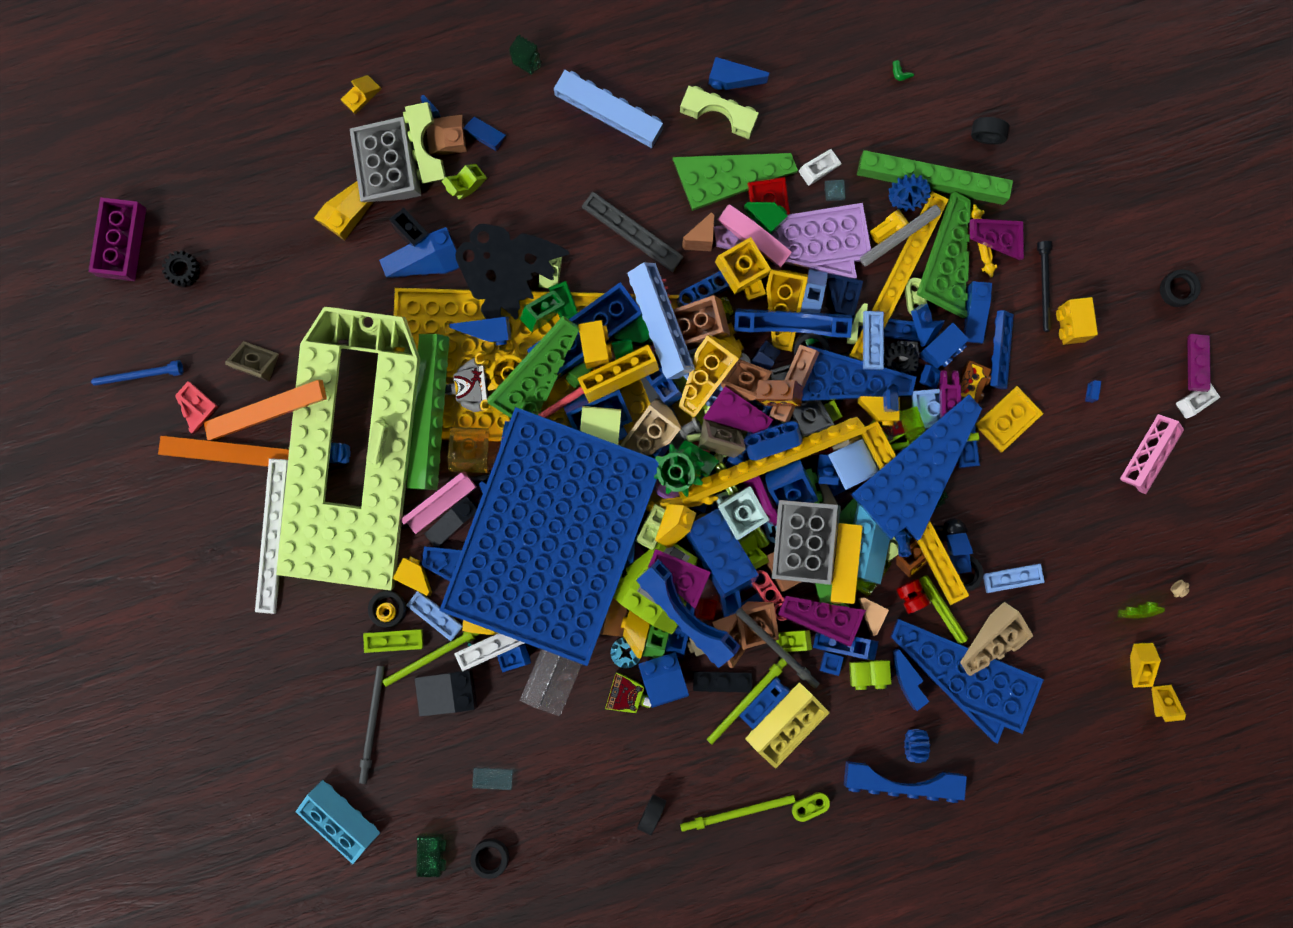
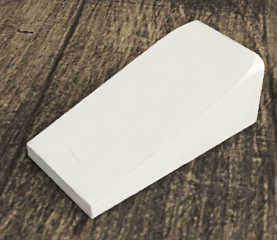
[799,149,842,186]
[1176,383,1220,419]

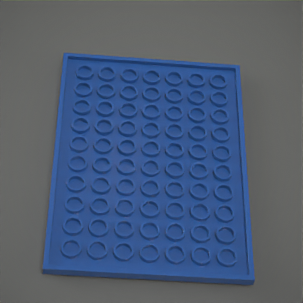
[439,407,659,666]

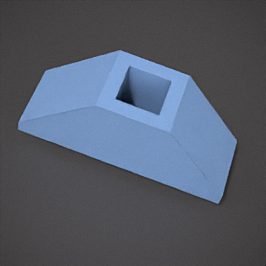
[800,269,828,313]

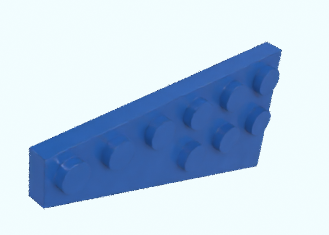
[802,345,916,401]

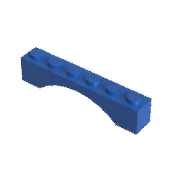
[734,309,852,338]
[636,559,741,668]
[844,761,967,803]

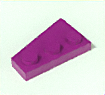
[970,219,1024,260]
[703,387,773,433]
[648,549,711,609]

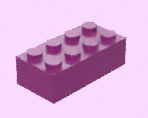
[88,197,146,281]

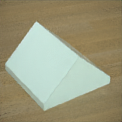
[718,486,769,540]

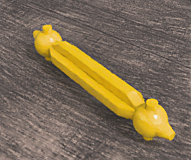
[970,204,997,278]
[646,495,719,512]

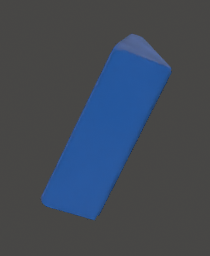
[463,117,506,151]

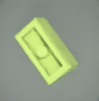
[366,422,388,465]

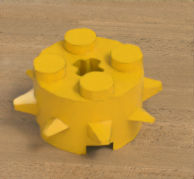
[484,350,522,391]

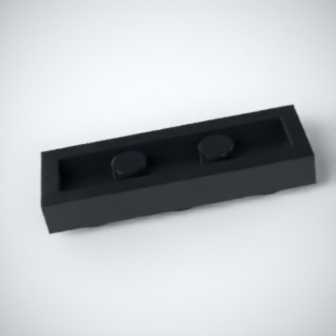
[693,671,752,693]

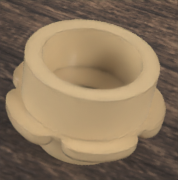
[1170,580,1189,597]

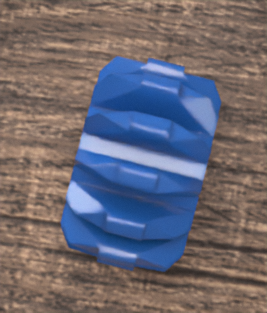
[329,443,351,464]
[904,729,930,763]

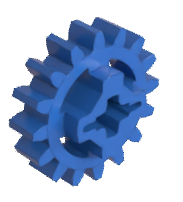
[889,174,931,212]

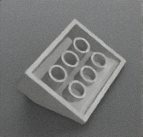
[350,117,422,202]
[772,500,840,585]

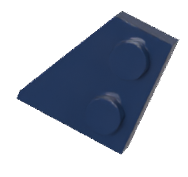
[827,273,863,318]

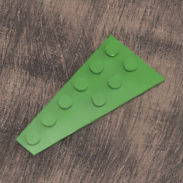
[673,153,798,211]
[916,192,971,318]
[487,316,579,418]

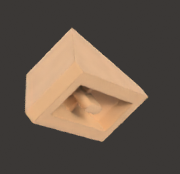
[858,597,889,636]

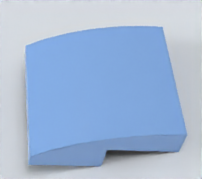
[828,439,878,490]

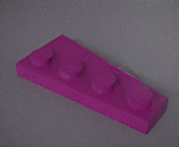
[778,596,866,647]

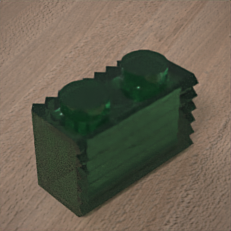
[509,35,542,74]
[416,833,447,877]

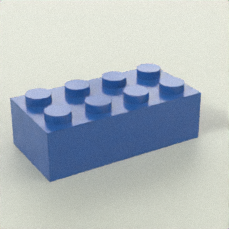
[685,508,759,599]

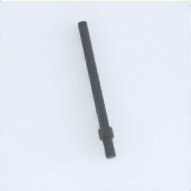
[735,608,819,688]
[359,665,385,784]

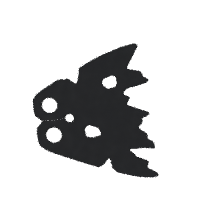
[455,224,570,320]

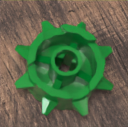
[654,444,705,497]

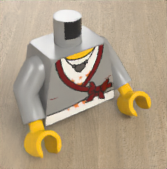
[445,353,493,412]

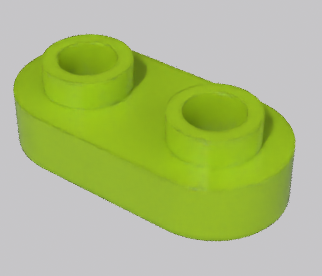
[792,792,830,822]

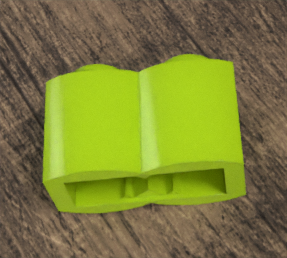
[849,660,891,690]

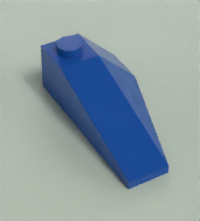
[379,227,459,278]

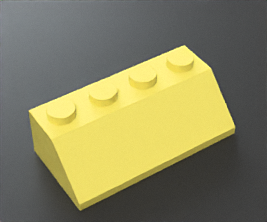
[745,682,830,769]

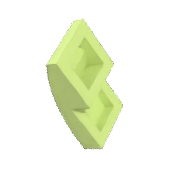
[847,303,868,344]
[635,504,665,550]

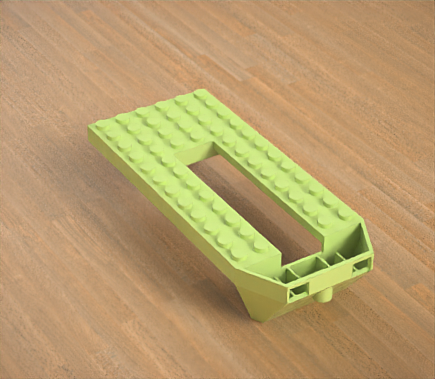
[276,307,420,591]

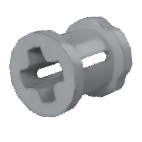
[679,417,702,441]

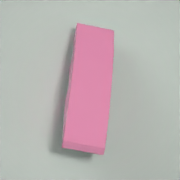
[717,204,792,267]

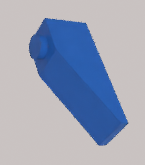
[708,57,769,90]
[964,281,992,344]
[449,317,512,346]
[813,632,879,661]

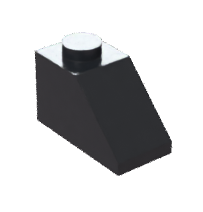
[389,208,429,247]

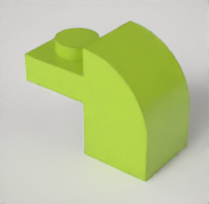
[442,164,487,200]
[738,532,769,569]

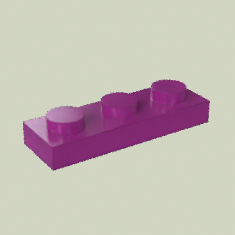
[1187,334,1210,392]

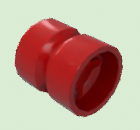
[896,579,931,614]

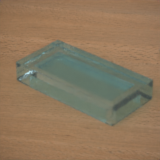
[472,767,513,790]

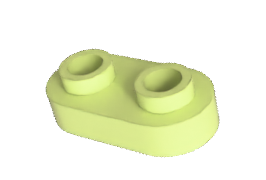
[905,278,927,315]

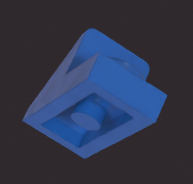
[911,303,945,347]
[815,454,839,485]
[946,533,973,573]
[497,645,531,672]

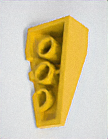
[314,181,373,241]
[766,269,808,352]
[679,335,742,418]

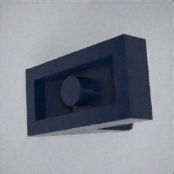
[750,341,781,370]

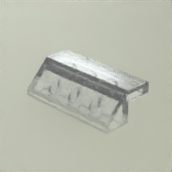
[519,649,582,716]

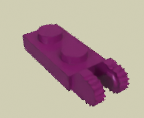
[940,370,961,418]

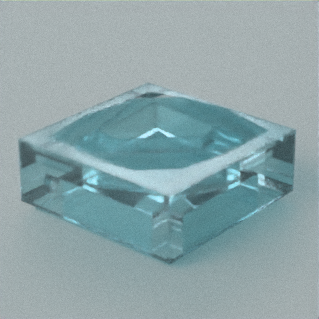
[824,180,845,201]

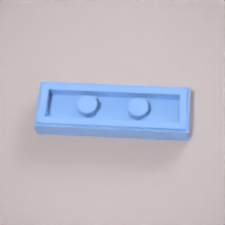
[863,311,884,370]
[983,564,1045,593]
[406,591,463,641]

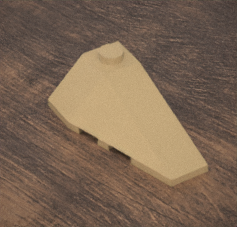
[619,398,681,456]
[960,602,1033,676]

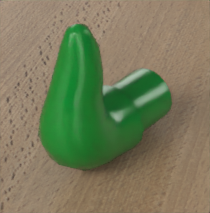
[892,60,914,81]

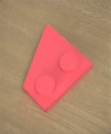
[175,381,218,434]

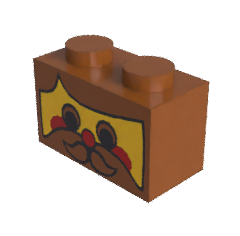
[959,361,991,404]
[756,380,803,406]
[896,540,928,578]

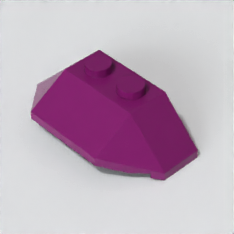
[740,473,778,526]

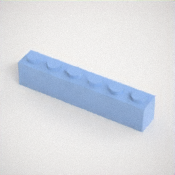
[554,70,663,148]
[627,262,695,379]

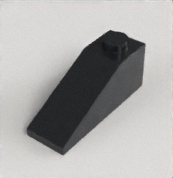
[424,496,477,548]

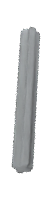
[860,205,941,266]

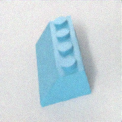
[853,503,890,584]
[296,780,380,864]

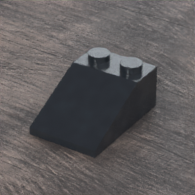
[414,669,478,717]

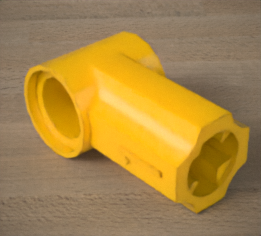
[870,209,909,244]

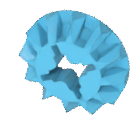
[611,637,640,668]

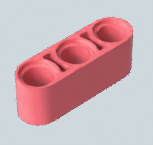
[751,570,786,621]

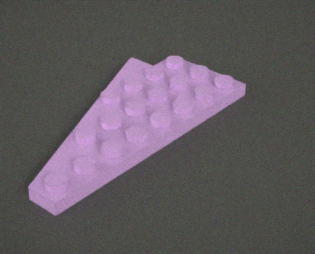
[713,203,871,279]

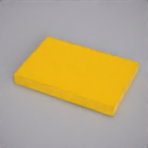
[975,386,1044,452]

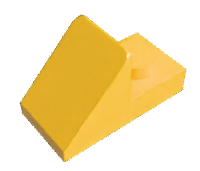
[341,75,381,114]
[1151,685,1186,722]

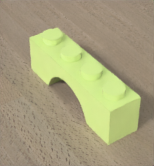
[680,86,759,139]
[403,102,446,184]

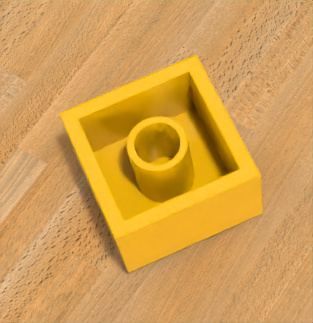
[715,237,771,294]
[1056,297,1098,345]
[578,320,612,369]

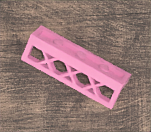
[1120,414,1184,494]
[400,472,477,534]

